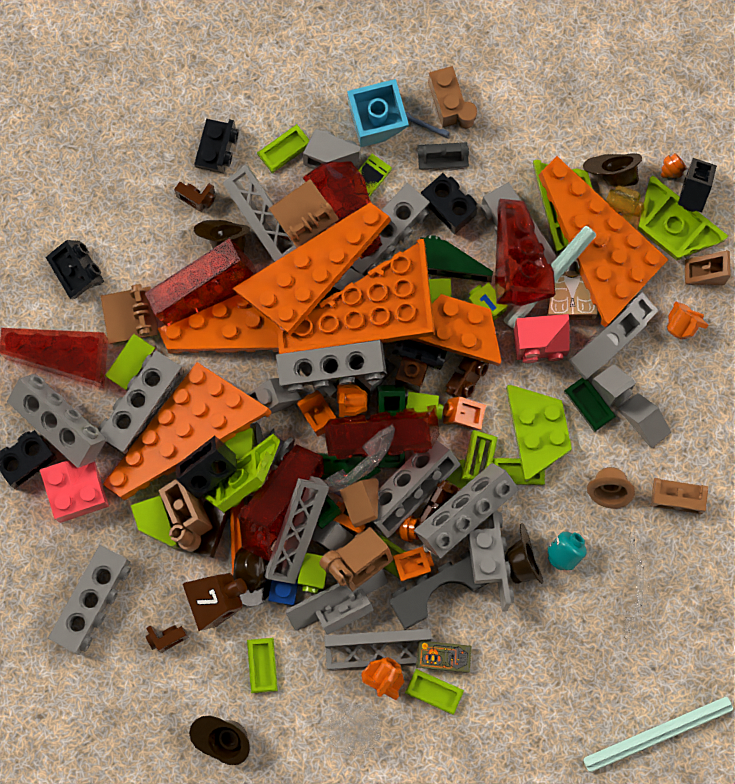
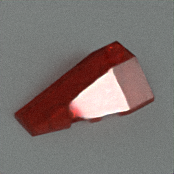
[302,161,382,260]
[495,199,556,306]

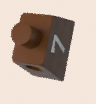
[183,573,247,631]

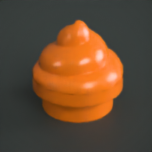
[661,153,688,178]
[396,516,419,542]

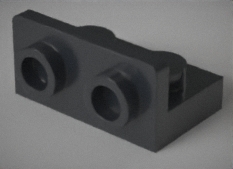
[194,118,239,174]
[45,240,104,299]

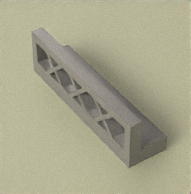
[223,165,296,262]
[264,476,329,584]
[324,628,431,669]

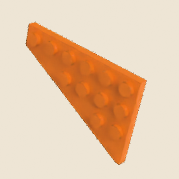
[538,156,668,327]
[277,239,435,354]
[158,293,317,353]
[103,362,272,501]

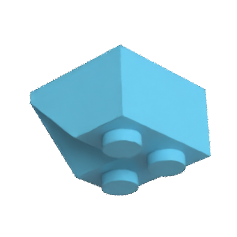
[347,79,409,147]

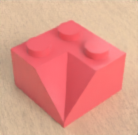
[513,314,570,363]
[40,461,109,523]

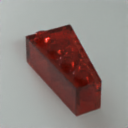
[145,238,257,326]
[0,328,108,389]
[324,405,440,459]
[238,444,324,561]

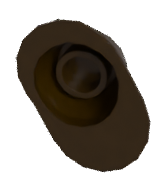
[583,153,642,187]
[194,220,250,257]
[505,523,544,584]
[233,543,272,607]
[189,715,250,765]

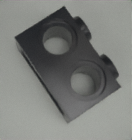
[677,158,717,213]
[421,173,478,235]
[0,430,57,489]
[176,435,237,499]

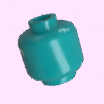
[548,532,587,570]

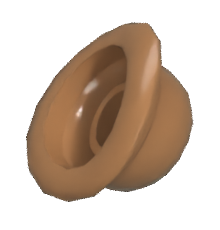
[587,467,635,509]

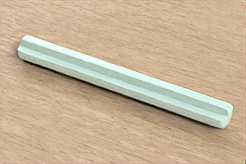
[504,226,596,329]

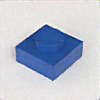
[268,579,298,606]

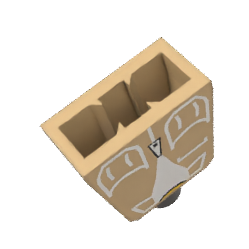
[547,261,597,320]

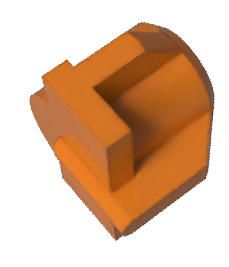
[667,302,708,339]
[337,385,368,417]
[361,657,404,700]

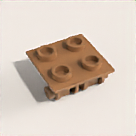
[269,179,339,248]
[101,284,159,344]

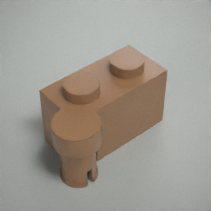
[428,66,477,129]
[158,479,213,552]
[319,527,394,592]

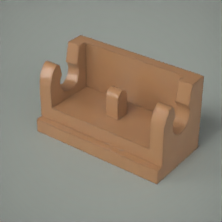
[650,478,708,514]

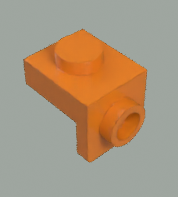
[297,390,339,437]

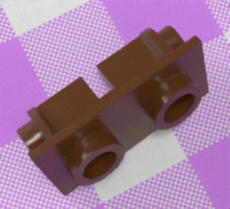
[445,356,489,399]
[418,480,461,526]

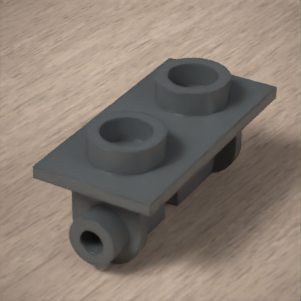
[417,142,469,169]

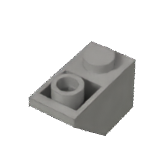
[303,129,361,174]
[591,364,636,408]
[247,378,301,419]

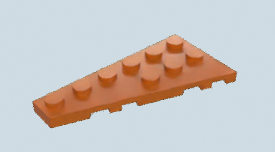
[232,202,391,335]

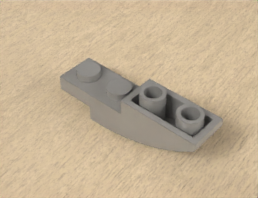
[568,292,658,380]

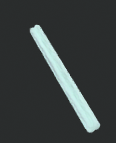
[583,697,733,772]

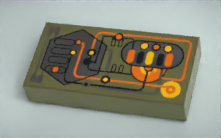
[416,640,472,673]

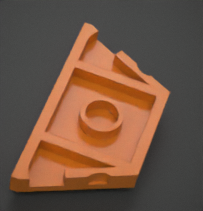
[410,294,501,366]

